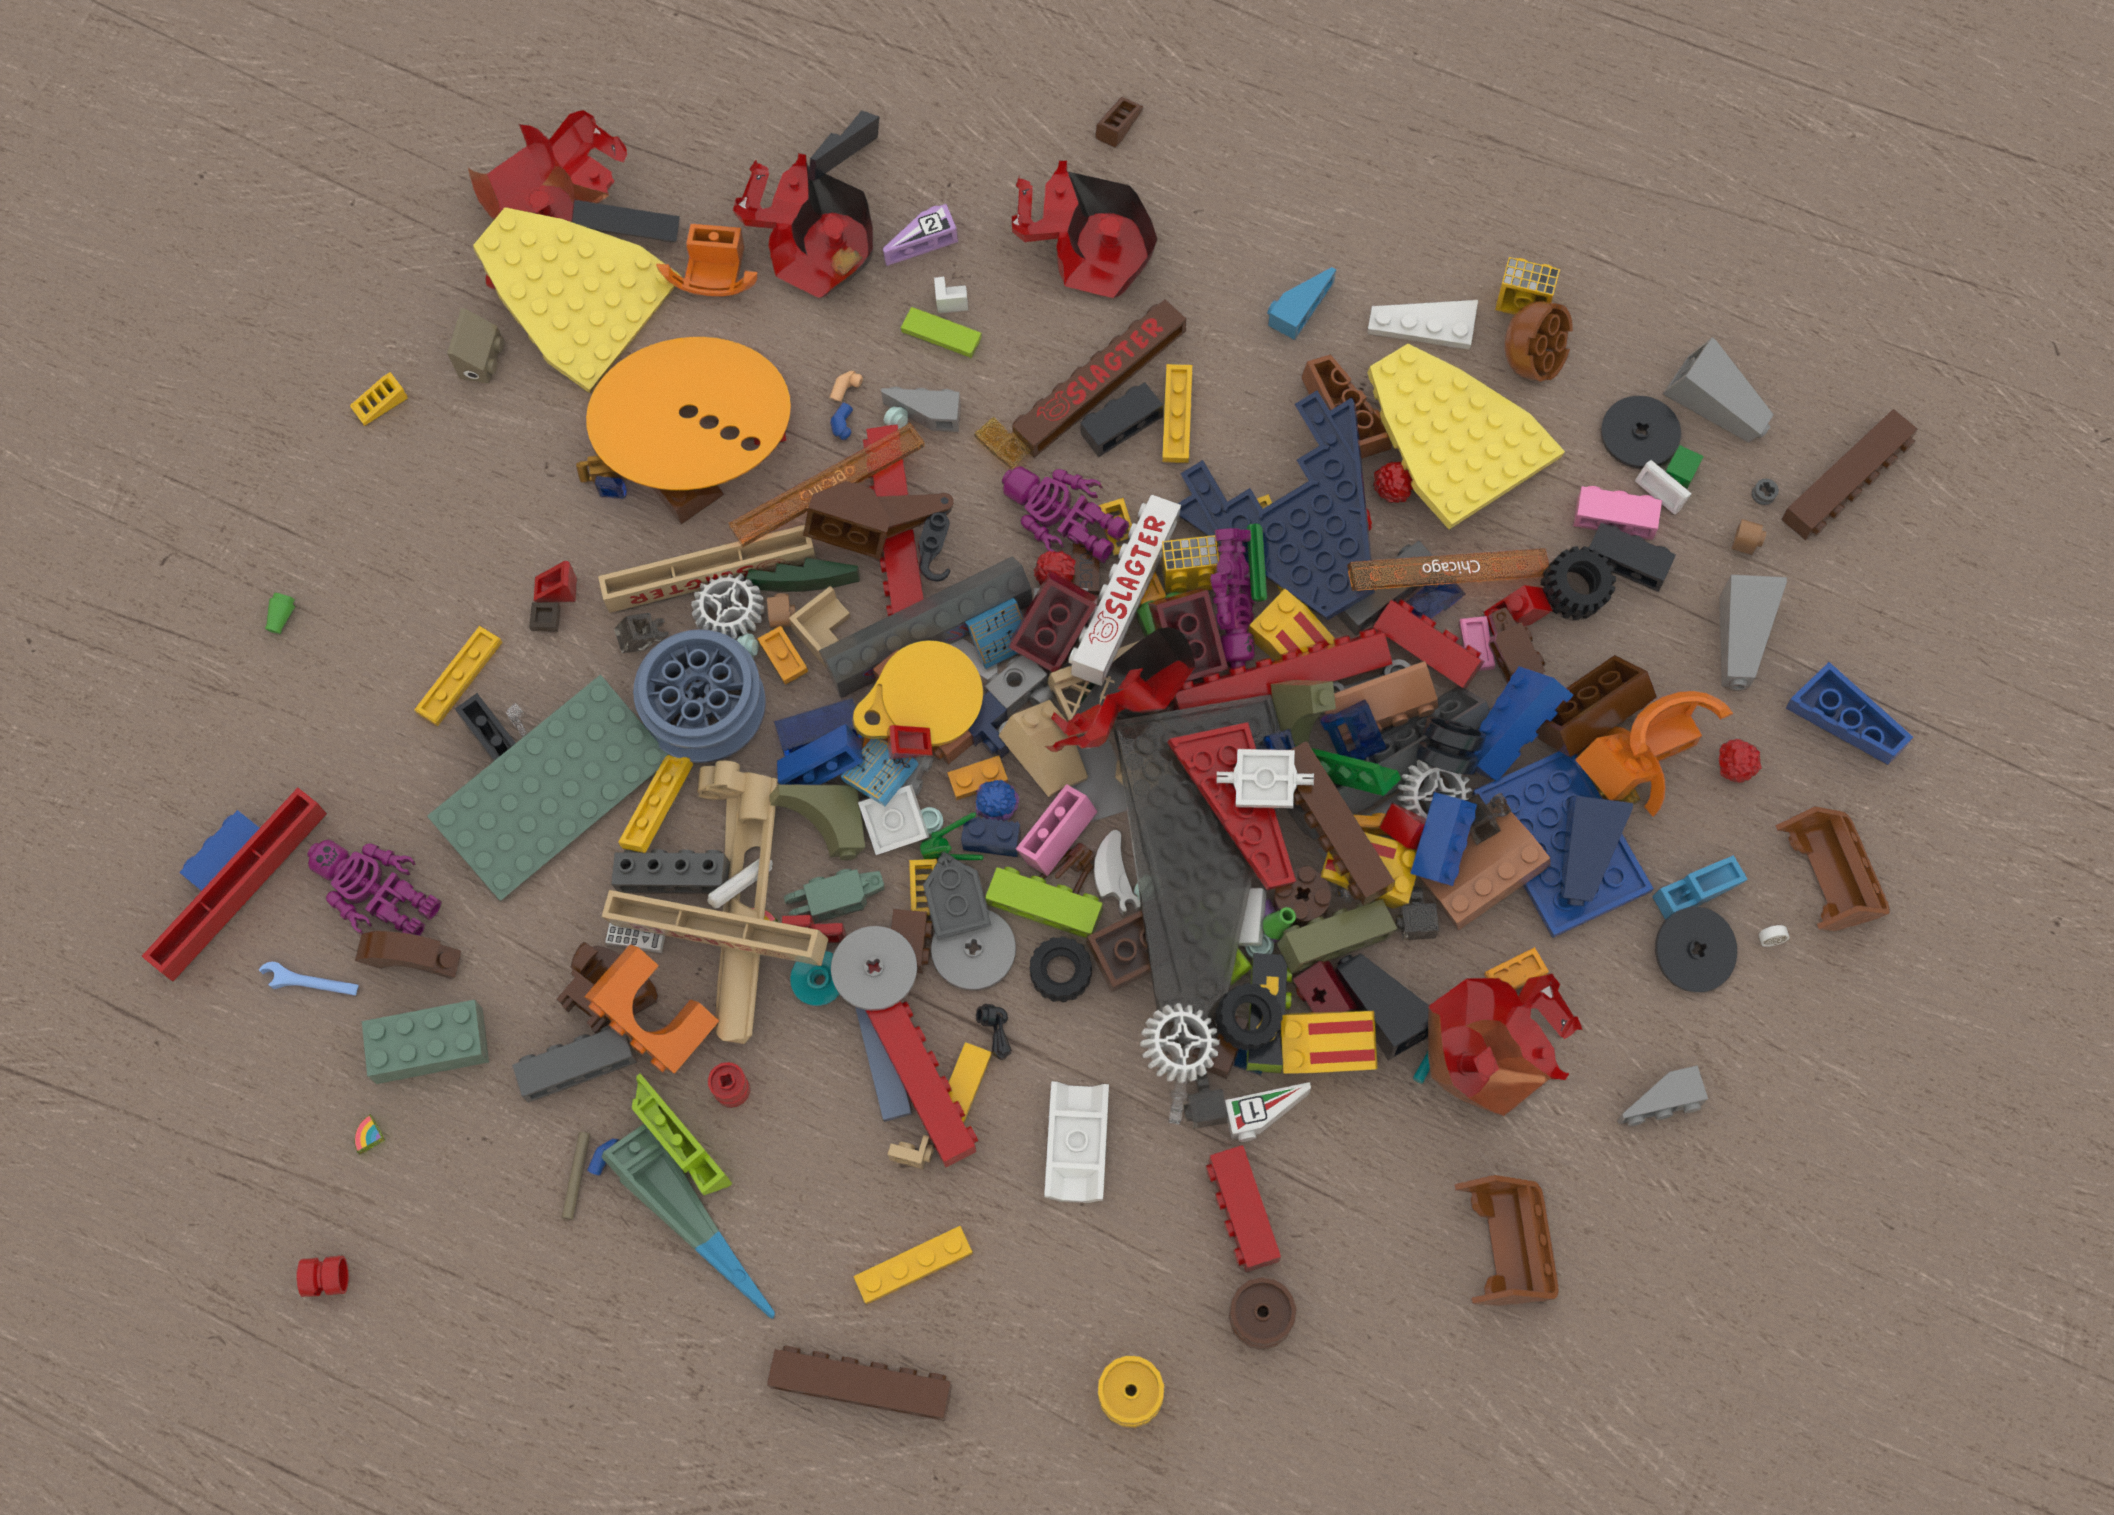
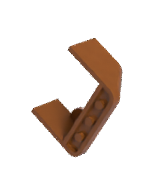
[1775,806,1890,931]
[1454,1175,1559,1306]

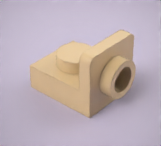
[887,1135,934,1169]

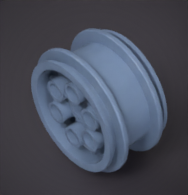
[633,630,766,763]

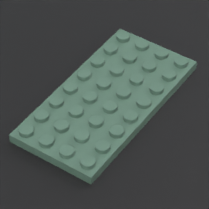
[427,674,668,901]

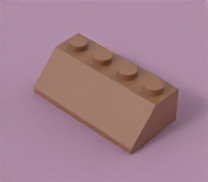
[1323,661,1439,745]

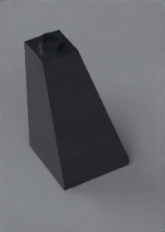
[1335,953,1429,1061]

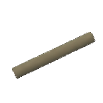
[561,1132,590,1220]

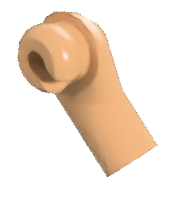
[829,371,863,402]

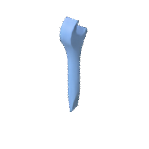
[259,962,359,996]

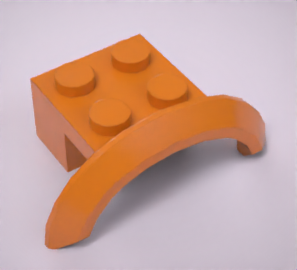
[656,224,757,296]
[1629,691,1733,761]
[1575,726,1666,817]

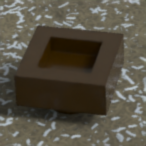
[529,602,560,632]

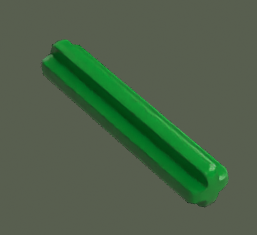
[1247,523,1267,602]

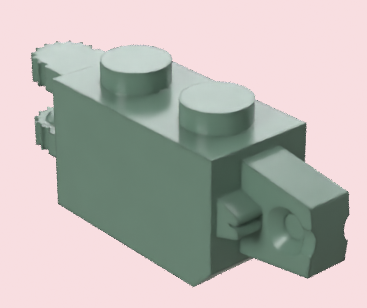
[784,869,885,924]

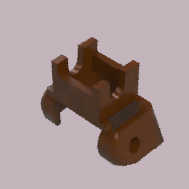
[556,942,659,1034]

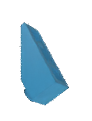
[1267,267,1336,340]

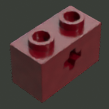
[1293,961,1359,1013]

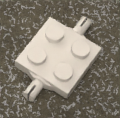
[1217,749,1314,808]

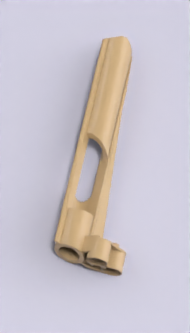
[697,761,778,1044]

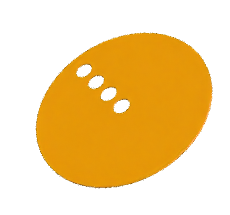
[586,337,791,490]

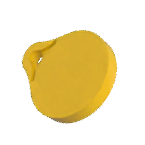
[852,641,983,747]

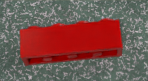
[1373,599,1485,688]
[1205,1145,1281,1272]

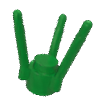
[920,812,984,861]

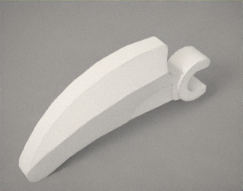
[1094,830,1141,915]

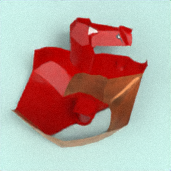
[468,110,627,222]
[1428,973,1583,1116]

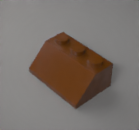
[651,485,724,524]

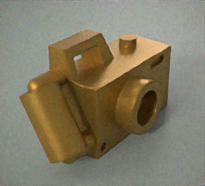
[576,455,628,485]

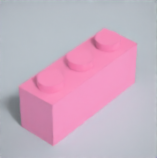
[1573,486,1662,540]
[1016,784,1097,876]

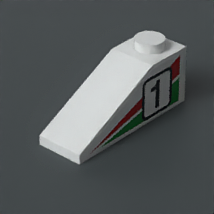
[1224,1082,1311,1142]

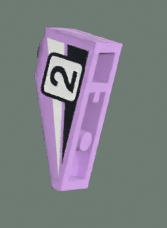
[883,204,958,266]

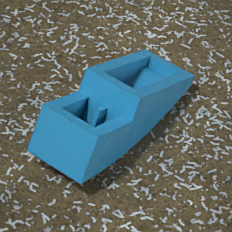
[1652,855,1748,920]

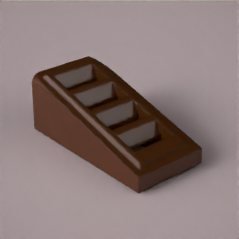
[1095,97,1143,148]

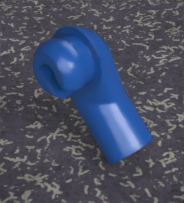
[830,402,853,440]
[587,1138,620,1176]

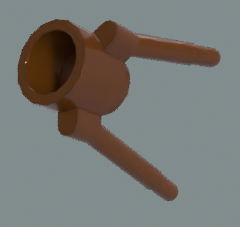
[1038,843,1095,894]

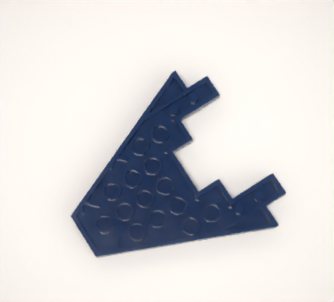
[1177,390,1375,620]

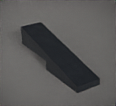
[809,110,880,181]
[571,200,680,243]

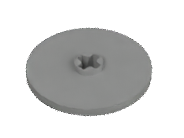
[931,910,1016,990]
[831,926,917,1010]

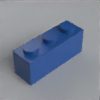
[777,724,863,785]
[1410,792,1477,886]
[179,810,259,891]

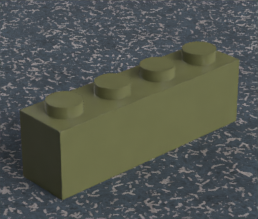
[1277,899,1397,974]

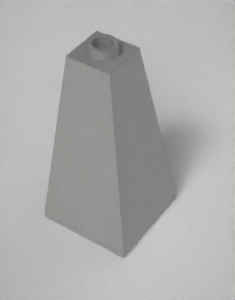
[1663,338,1774,442]
[1719,575,1787,690]

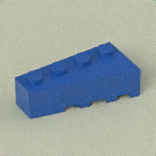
[1786,662,1913,765]
[1472,666,1573,781]

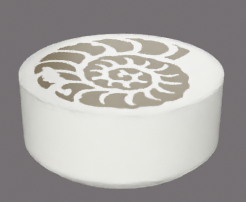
[1759,925,1790,947]

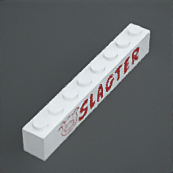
[1069,495,1181,686]

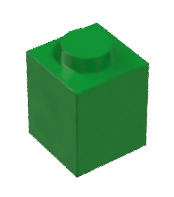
[1665,445,1704,489]

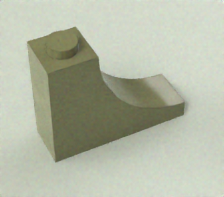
[1271,680,1336,750]
[769,785,865,861]

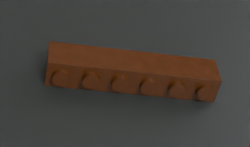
[1781,409,1918,540]
[1290,741,1395,906]
[767,1346,952,1421]

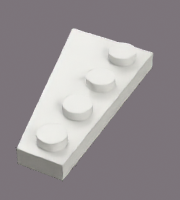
[1367,300,1478,350]

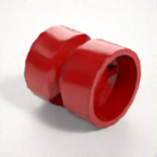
[708,1062,750,1108]
[297,1256,349,1297]

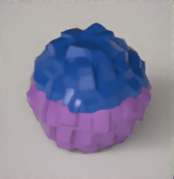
[976,779,1019,822]

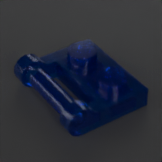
[1320,700,1387,760]

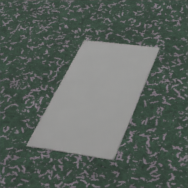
[1072,733,1134,822]

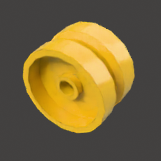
[1098,1356,1164,1428]

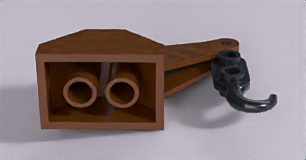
[803,481,954,582]

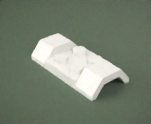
[1044,1081,1109,1203]

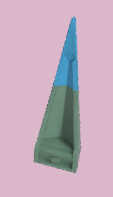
[601,1124,775,1319]

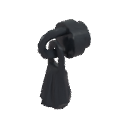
[976,1004,1012,1060]

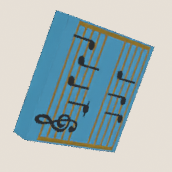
[965,598,1023,669]
[841,739,919,807]

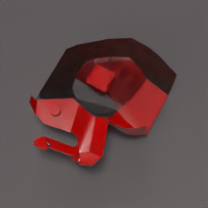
[733,153,873,298]
[1011,160,1158,298]
[1045,627,1196,752]

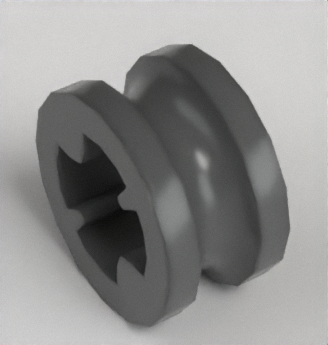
[1751,479,1779,505]

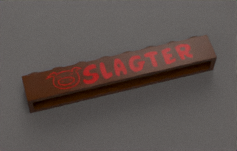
[1012,299,1186,458]

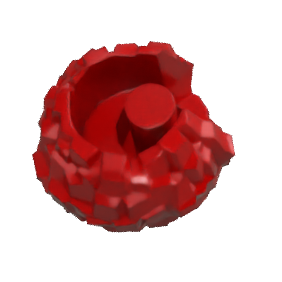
[1373,461,1413,503]
[1034,551,1075,586]
[1719,739,1762,783]

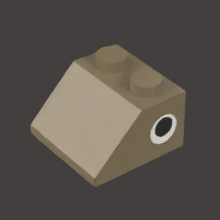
[447,308,504,383]

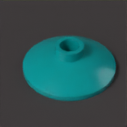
[790,951,840,1006]

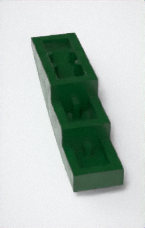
[747,558,861,592]

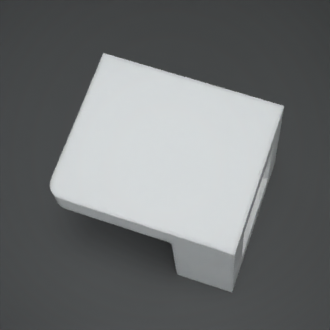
[934,277,968,313]

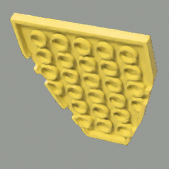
[473,208,682,393]
[1367,344,1565,529]

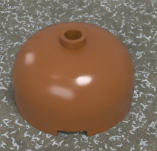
[1504,301,1573,382]

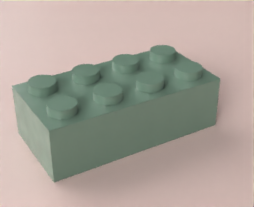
[362,1000,489,1084]

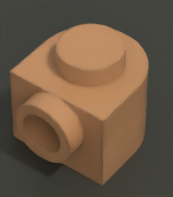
[1731,519,1766,555]
[767,593,796,628]

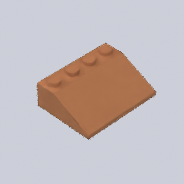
[1418,799,1551,931]

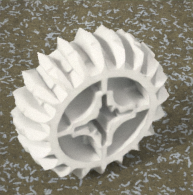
[691,573,765,641]
[1397,760,1473,819]
[1140,1003,1219,1083]

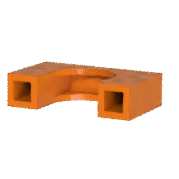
[584,944,719,1074]

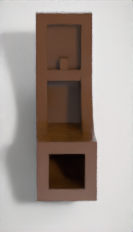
[355,931,461,979]

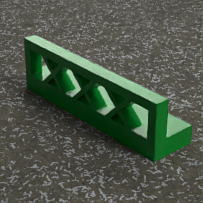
[1295,744,1401,796]

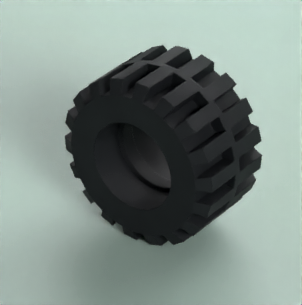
[1540,546,1616,620]

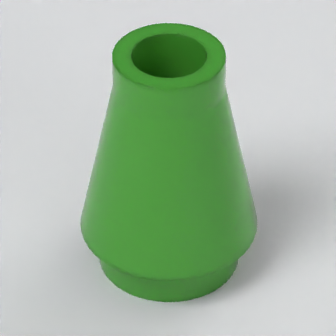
[265,593,295,634]
[1263,907,1296,940]

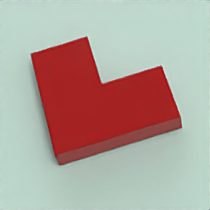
[782,915,846,943]

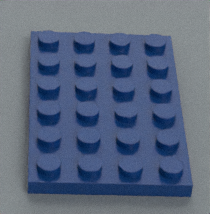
[1472,751,1654,938]

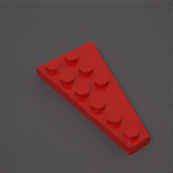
[1167,722,1296,890]

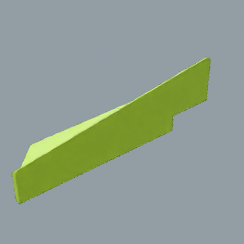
[632,1073,732,1195]

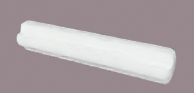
[707,858,773,908]

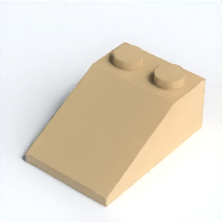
[999,700,1088,797]

